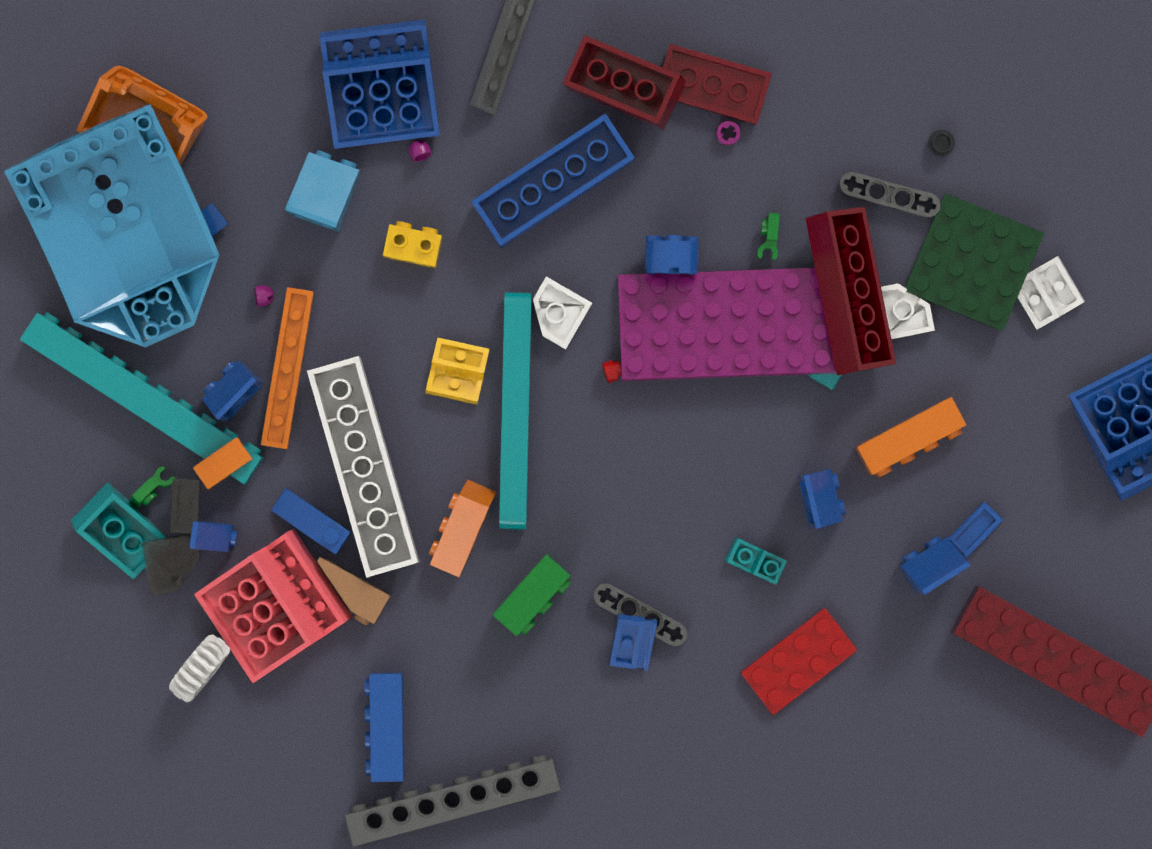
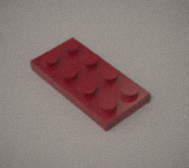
[663,44,772,125]

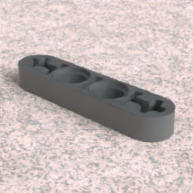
[839,172,941,218]
[593,583,687,646]

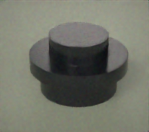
[928,130,955,157]

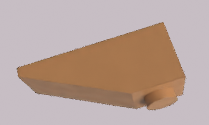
[317,556,391,626]

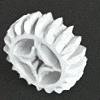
[169,634,230,703]

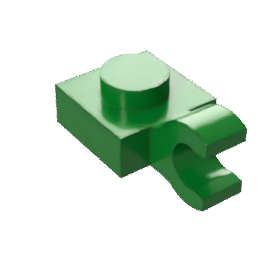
[757,213,780,260]
[130,466,175,509]

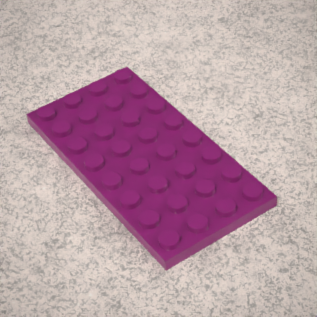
[618,268,836,381]

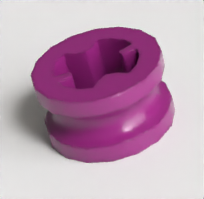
[716,121,740,145]

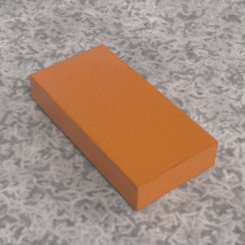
[193,437,253,490]

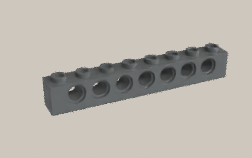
[345,754,561,847]

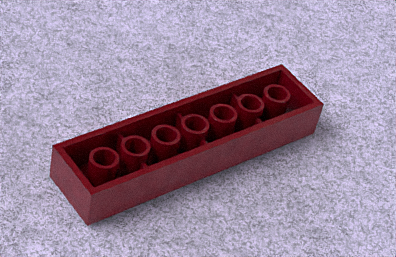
[950,586,1152,738]

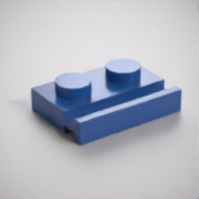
[609,614,657,671]

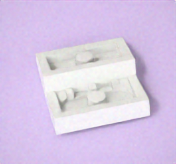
[1018,256,1085,329]

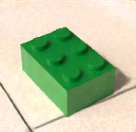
[493,554,571,636]

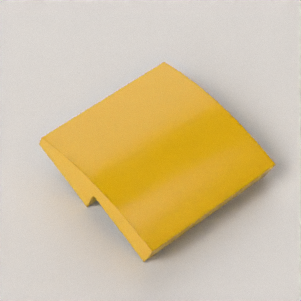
[426,338,490,405]

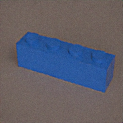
[364,672,405,782]

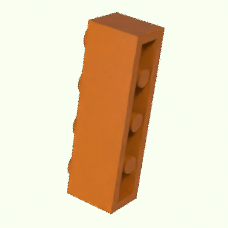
[855,397,966,478]

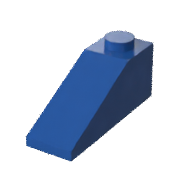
[271,488,352,554]
[189,521,238,552]

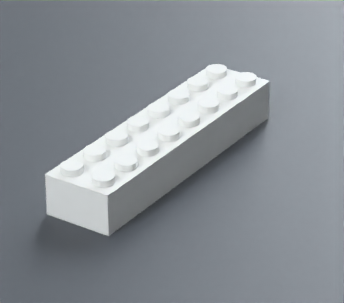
[307,356,420,578]

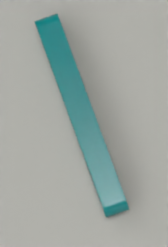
[499,292,532,530]

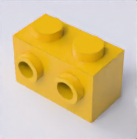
[383,221,443,268]

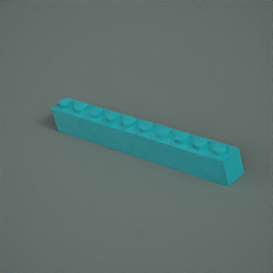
[20,312,264,485]

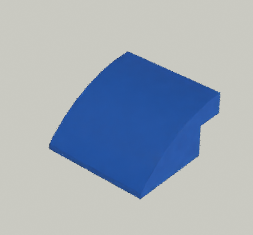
[320,19,440,149]
[1068,353,1152,501]

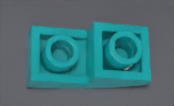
[724,537,787,585]

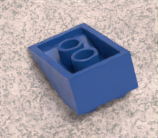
[202,361,264,422]
[798,469,846,529]
[898,536,971,595]

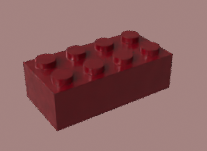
[562,35,686,130]

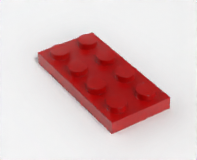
[740,608,857,715]

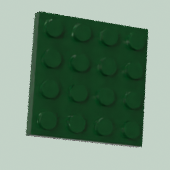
[905,193,1044,332]

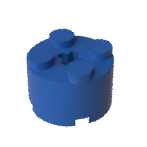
[645,235,699,275]

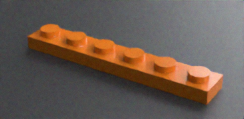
[261,287,314,449]

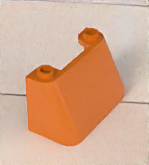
[76,66,208,165]

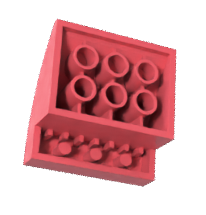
[194,529,353,683]

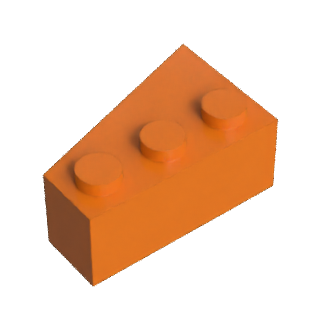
[429,479,497,577]

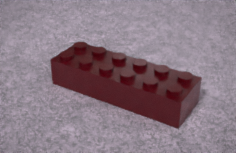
[805,207,896,375]

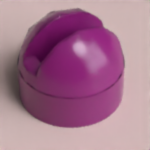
[409,140,432,162]
[254,285,274,307]

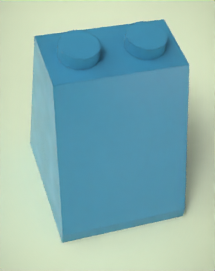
[285,150,361,232]

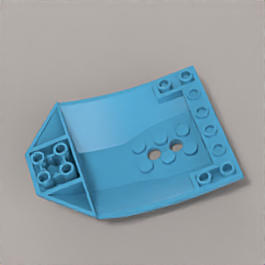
[4,104,219,347]

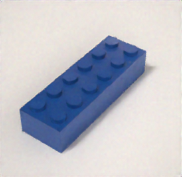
[471,113,635,249]

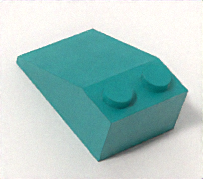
[71,482,170,580]

